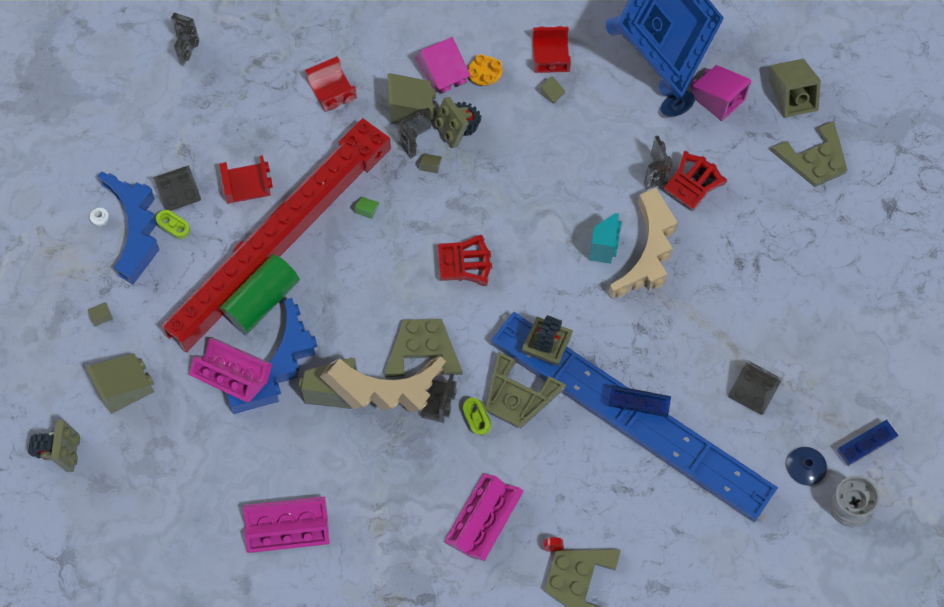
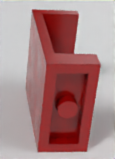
[532,26,571,73]
[305,56,357,112]
[219,155,273,204]

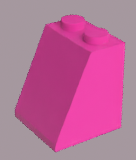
[415,36,471,93]
[691,65,752,121]

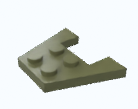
[771,121,847,187]
[384,319,463,377]
[486,351,567,429]
[544,550,621,607]

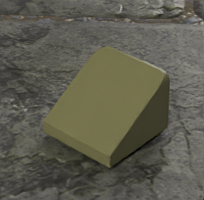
[540,76,565,104]
[420,153,442,173]
[88,302,113,326]

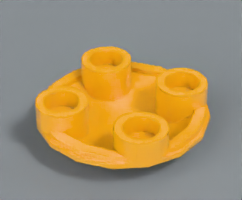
[468,54,503,86]

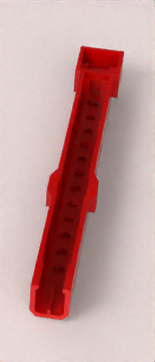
[161,118,391,353]

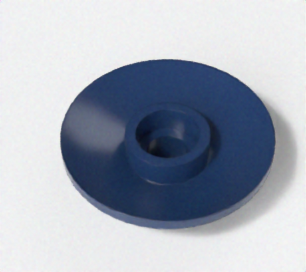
[661,91,695,117]
[787,447,827,486]

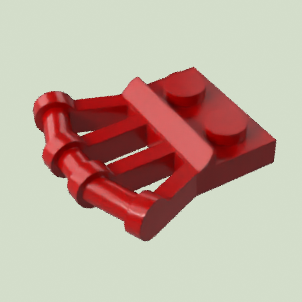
[664,151,727,211]
[438,235,493,286]

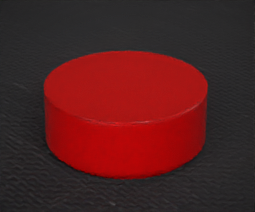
[543,537,564,552]

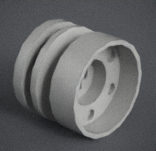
[831,476,880,527]

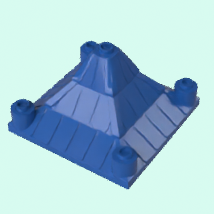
[606,0,724,98]

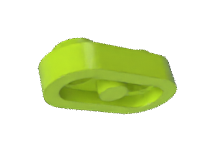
[156,210,190,239]
[463,397,492,436]

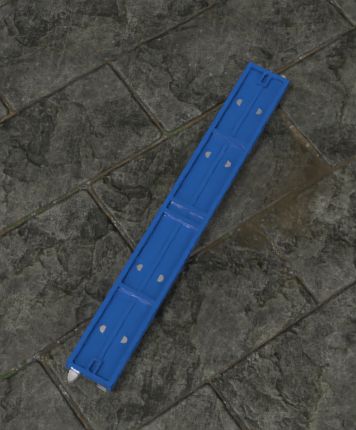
[491,312,778,523]

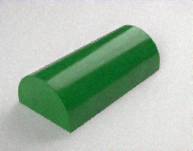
[219,254,300,335]

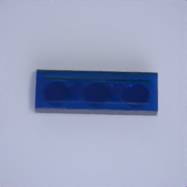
[608,385,671,417]
[837,419,899,467]

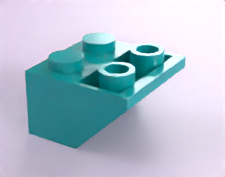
[589,213,622,264]

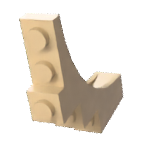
[608,188,678,299]
[320,356,446,413]

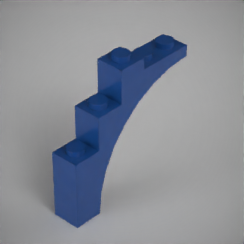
[97,171,160,285]
[227,298,318,414]

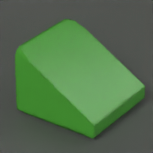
[354,197,379,219]

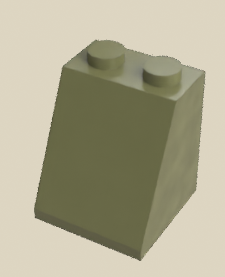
[769,58,821,118]
[387,73,437,124]
[86,353,154,414]
[299,357,357,409]

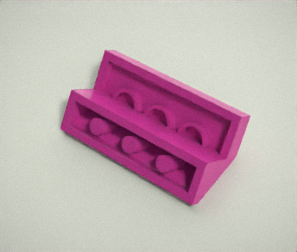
[189,338,272,402]
[444,473,524,561]
[243,496,330,553]

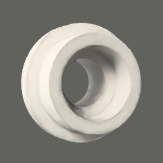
[90,208,109,226]

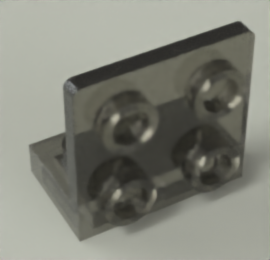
[171,12,200,66]
[397,107,431,159]
[644,136,673,190]
[153,165,201,211]
[728,360,783,415]
[421,373,457,423]

